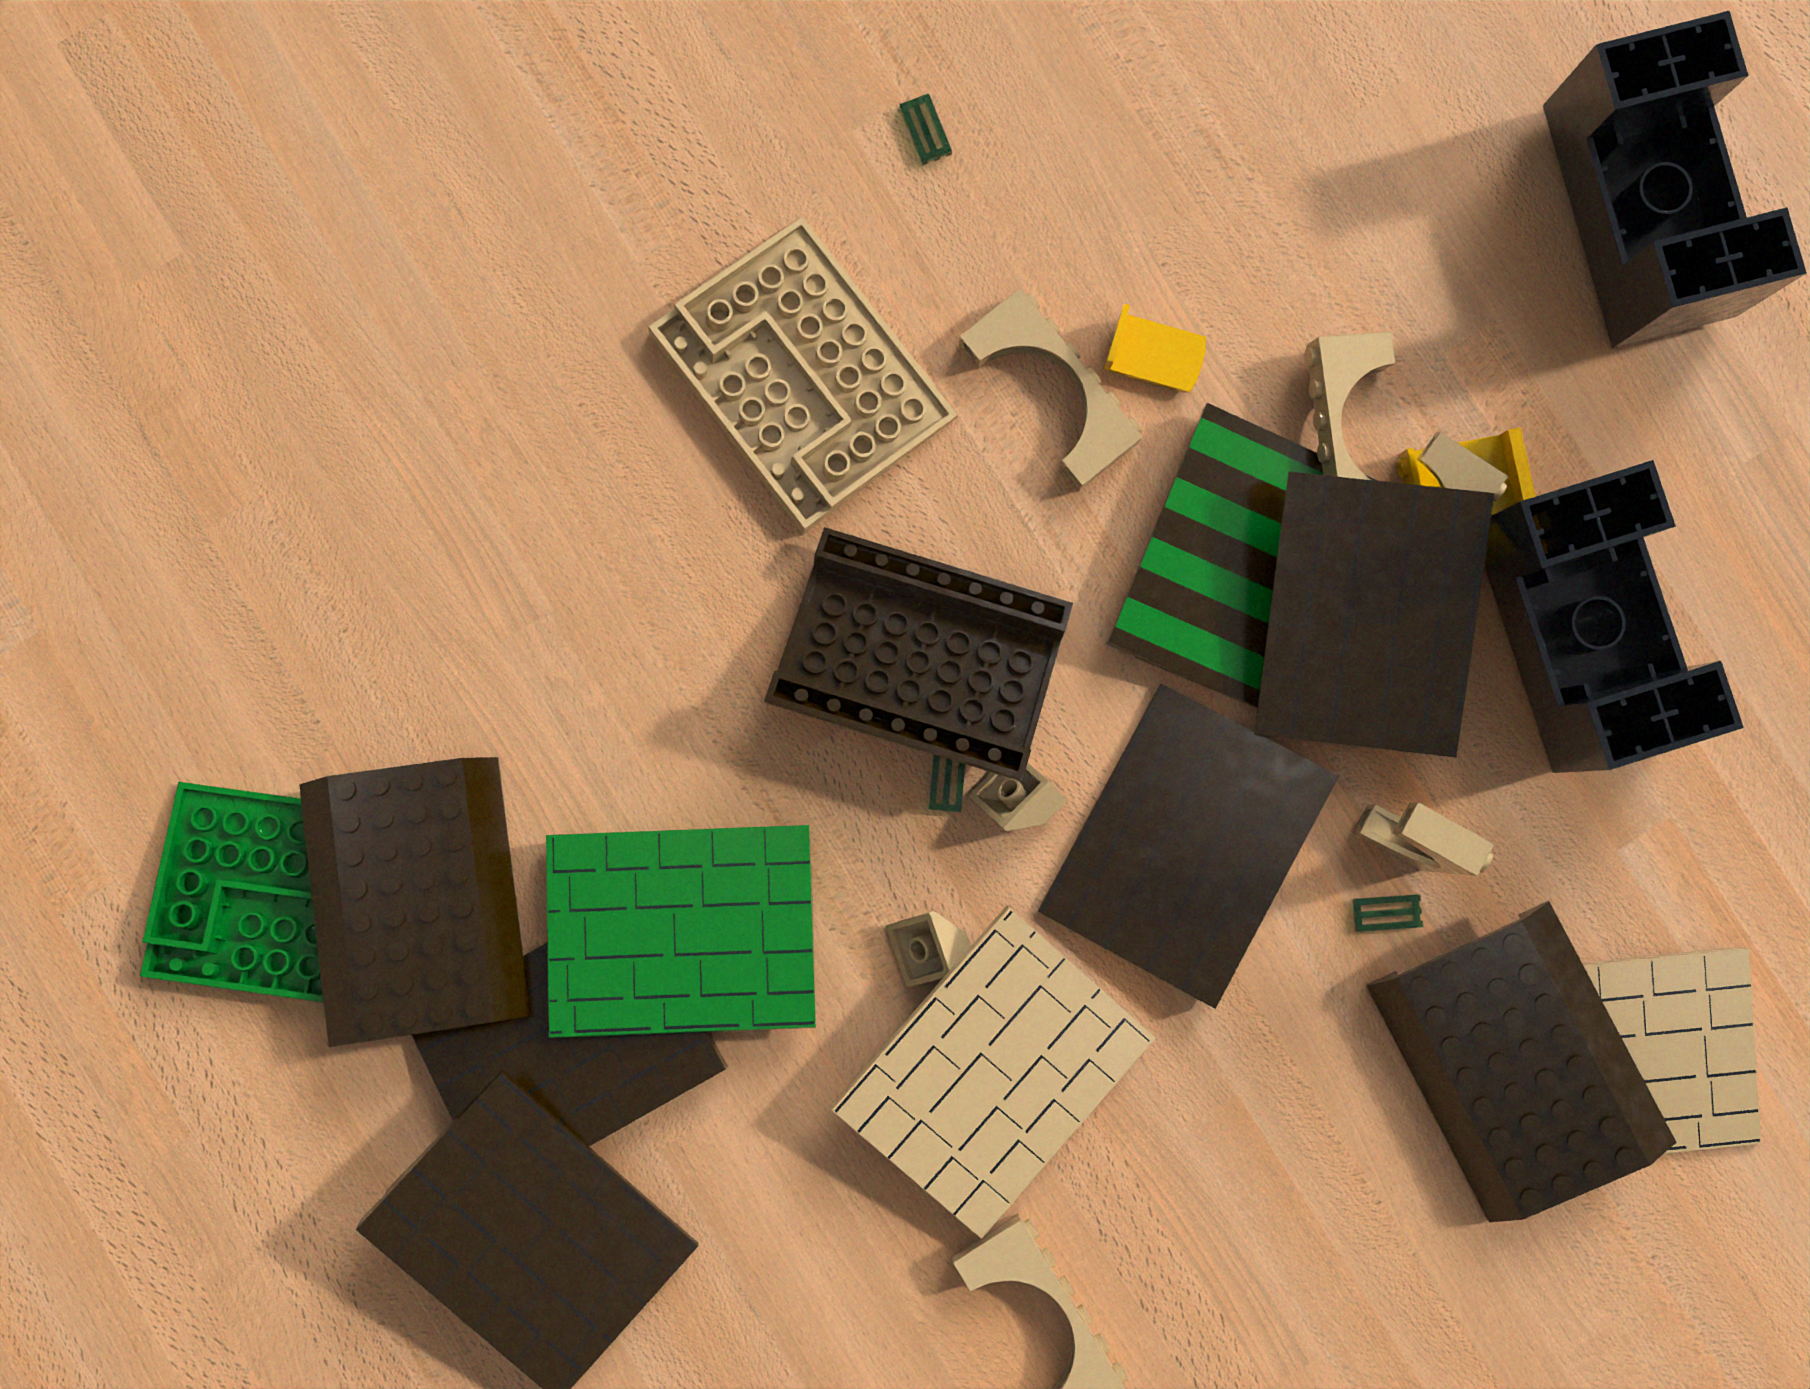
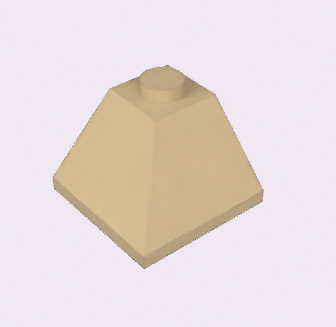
[968,763,1067,831]
[886,911,971,987]

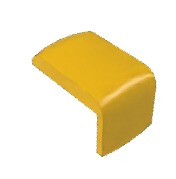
[1104,304,1207,393]

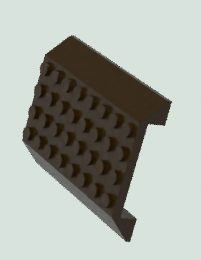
[764,527,1073,782]
[299,757,531,1047]
[1366,900,1677,1223]

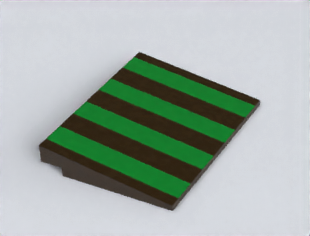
[1107,403,1378,708]

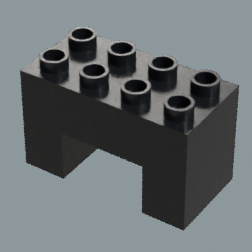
[1543,10,1807,349]
[1484,460,1744,773]

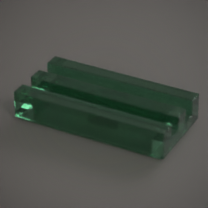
[899,93,952,166]
[929,754,965,812]
[1352,894,1423,932]

